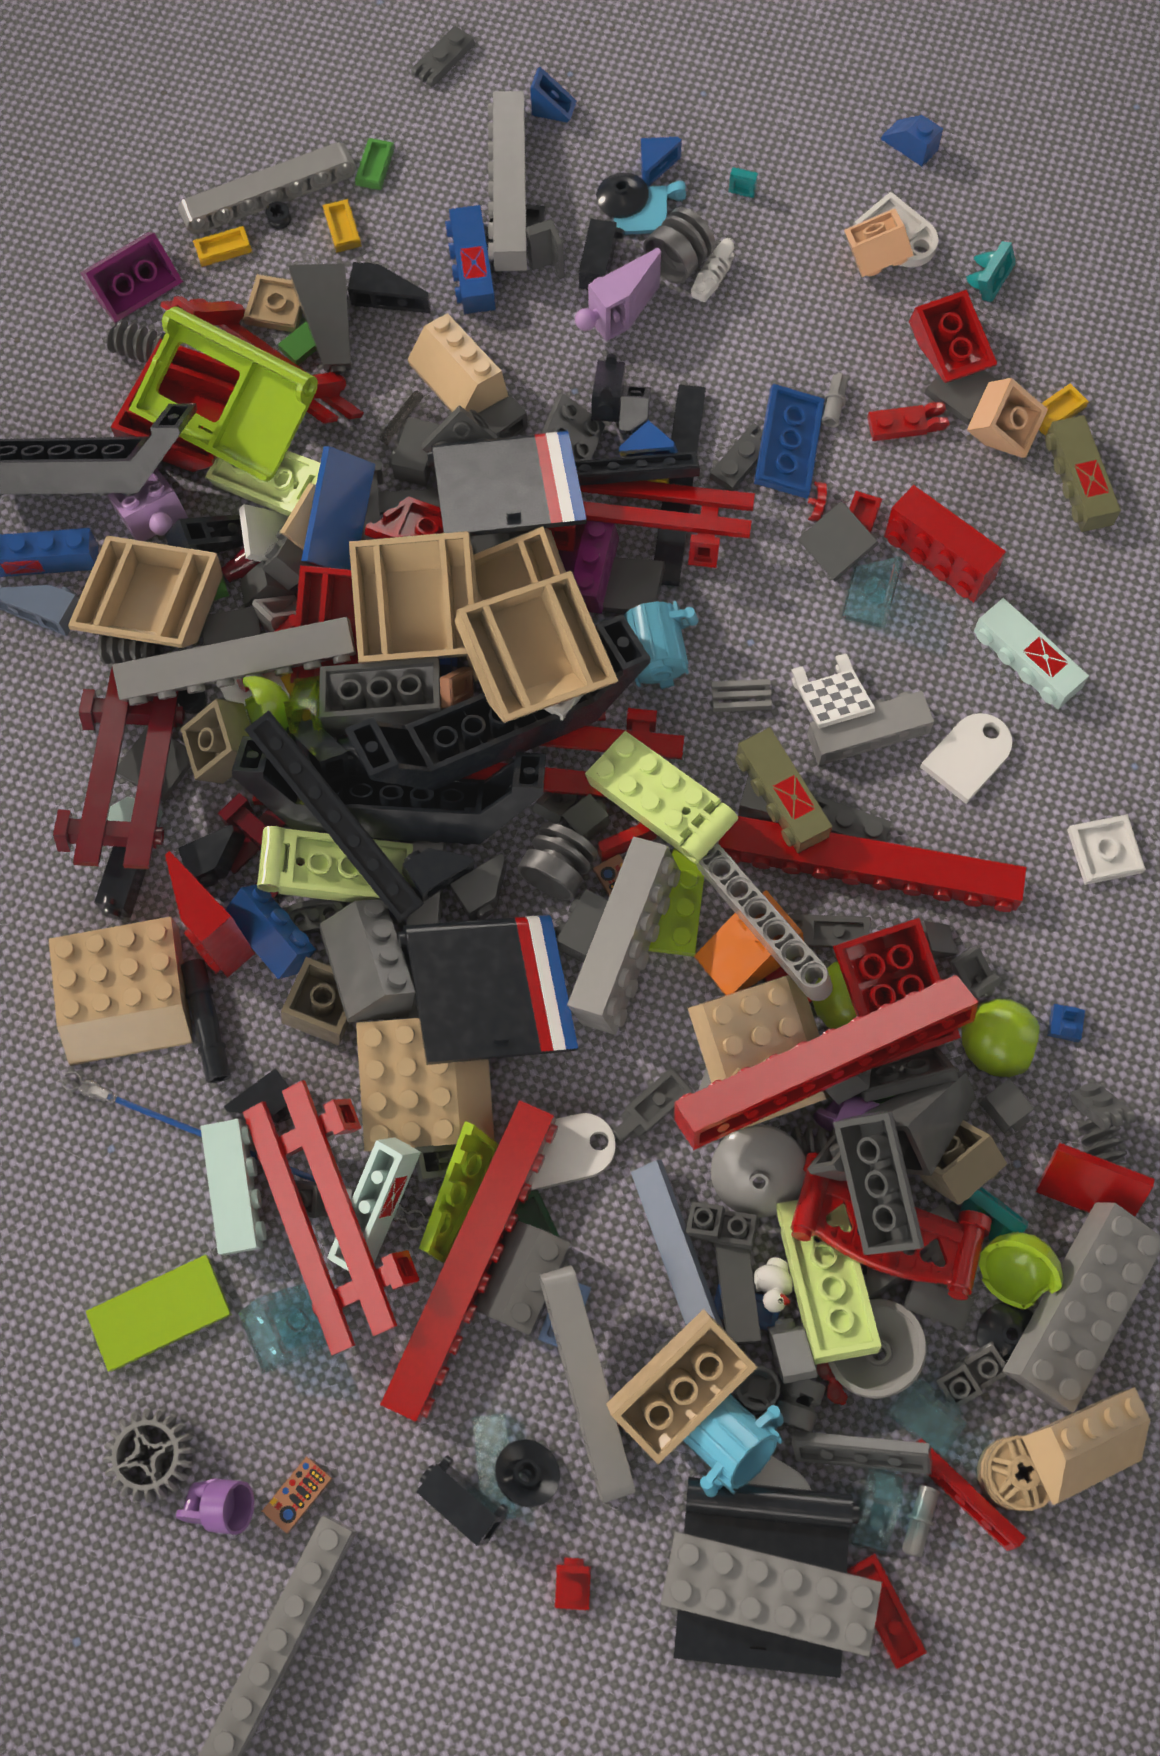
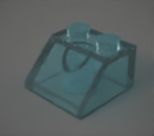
[238,1283,328,1374]

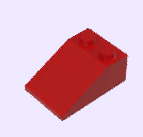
[909,290,998,384]

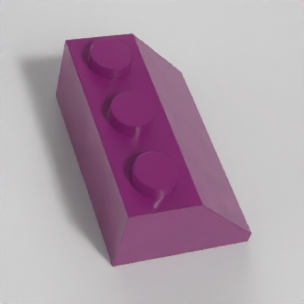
[80,232,183,323]
[559,520,619,614]

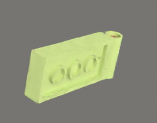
[205,450,320,516]
[585,731,738,864]
[257,826,413,903]
[776,1200,881,1365]

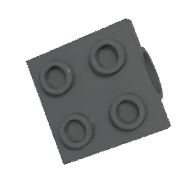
[541,393,606,461]
[422,405,500,453]

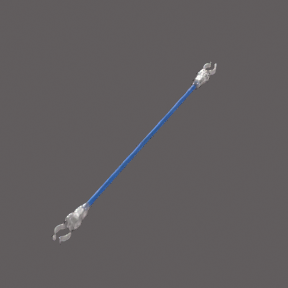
[58,1071,429,1230]

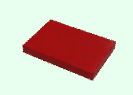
[1036,1142,1154,1217]

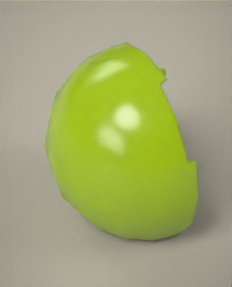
[243,676,294,731]
[812,961,857,1029]
[962,999,1040,1078]
[979,1232,1064,1309]

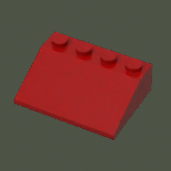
[165,851,255,978]
[833,918,961,1068]

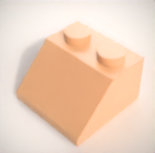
[844,208,914,277]
[967,378,1048,458]

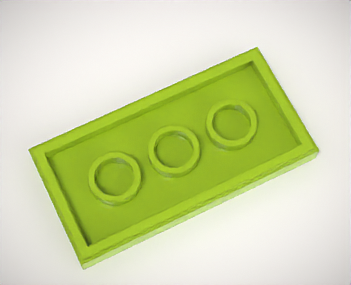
[85,1254,232,1373]

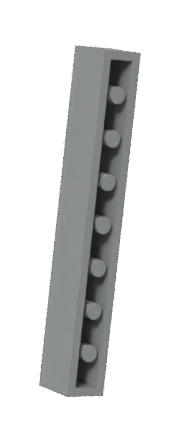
[488,91,527,271]
[112,617,357,706]
[198,1515,357,1756]

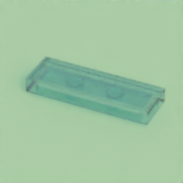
[472,1413,517,1520]

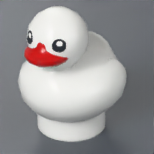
[753,1257,794,1313]

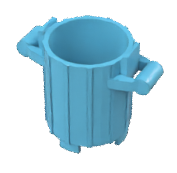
[624,601,699,689]
[683,1394,784,1497]

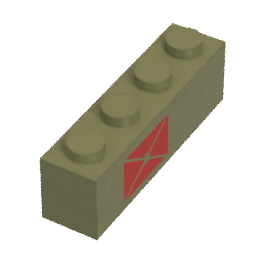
[1045,415,1121,533]
[735,727,833,853]

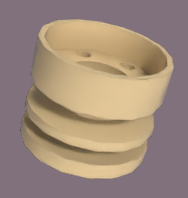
[977,1435,1050,1511]

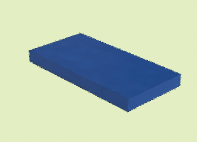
[754,384,825,499]
[301,446,376,570]

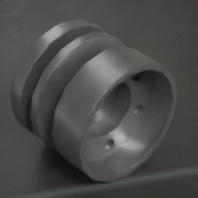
[643,207,716,284]
[517,822,598,900]

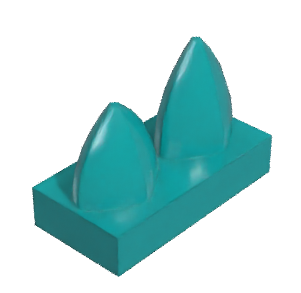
[966,241,1016,302]
[960,1186,1028,1242]

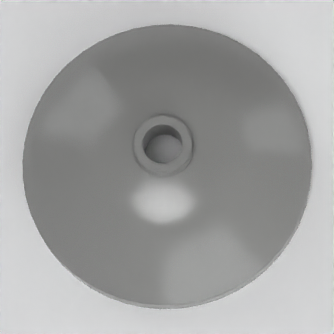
[711,1125,806,1217]
[828,1299,927,1399]

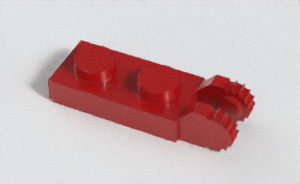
[867,402,949,441]

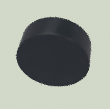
[178,690,208,714]

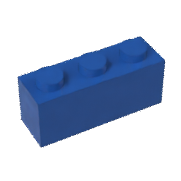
[225,884,316,979]

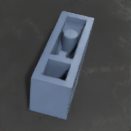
[0,585,79,636]

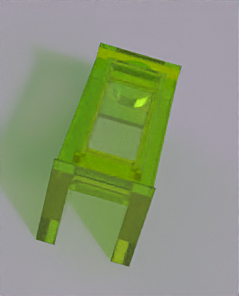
[283,676,322,733]

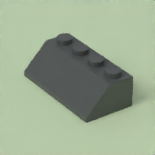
[319,657,444,736]
[319,899,416,1022]
[833,1111,924,1255]

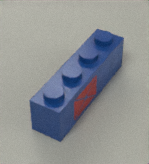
[445,205,496,314]
[0,528,99,577]

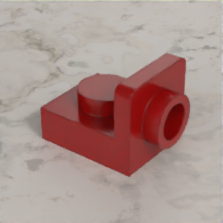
[555,1557,591,1610]

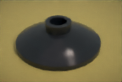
[596,172,649,218]
[976,1302,1033,1363]
[495,1439,560,1507]

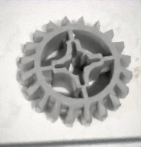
[102,1408,195,1503]

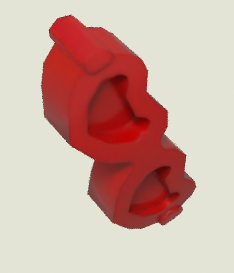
[808,481,827,522]
[816,1362,848,1406]

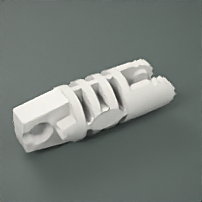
[691,238,734,302]

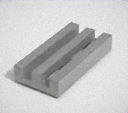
[711,679,772,712]

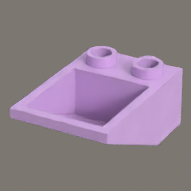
[575,248,661,341]
[107,468,188,541]

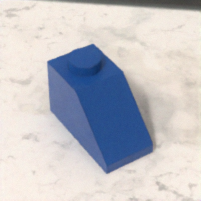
[881,115,943,167]

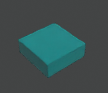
[729,167,758,198]

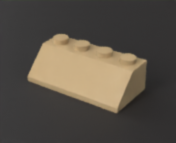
[407,313,508,413]
[606,1309,757,1464]
[1022,1387,1150,1505]

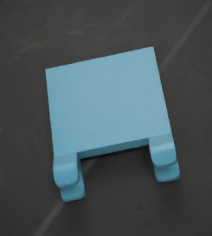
[614,181,686,235]

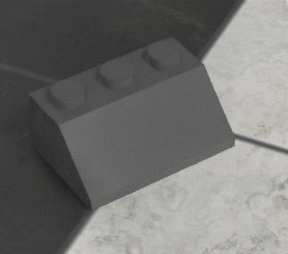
[475,1221,572,1337]

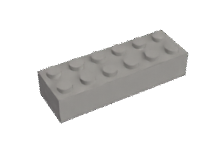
[567,836,680,1035]
[1002,1203,1160,1413]
[660,1531,882,1657]

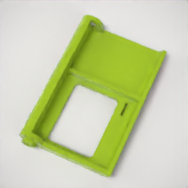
[129,306,318,482]

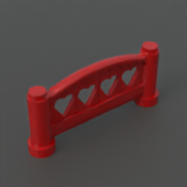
[790,1153,992,1300]

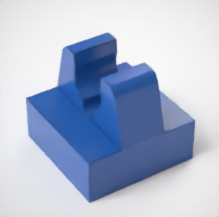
[1047,1004,1085,1043]

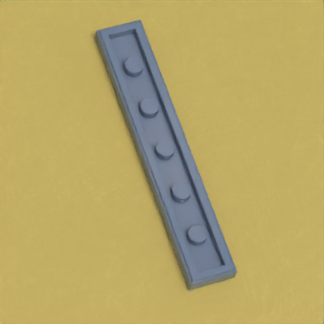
[631,1160,724,1329]

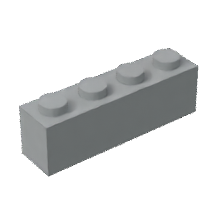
[807,691,934,766]

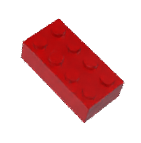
[884,484,1006,603]

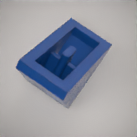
[530,67,577,123]
[640,137,682,187]
[619,420,678,457]

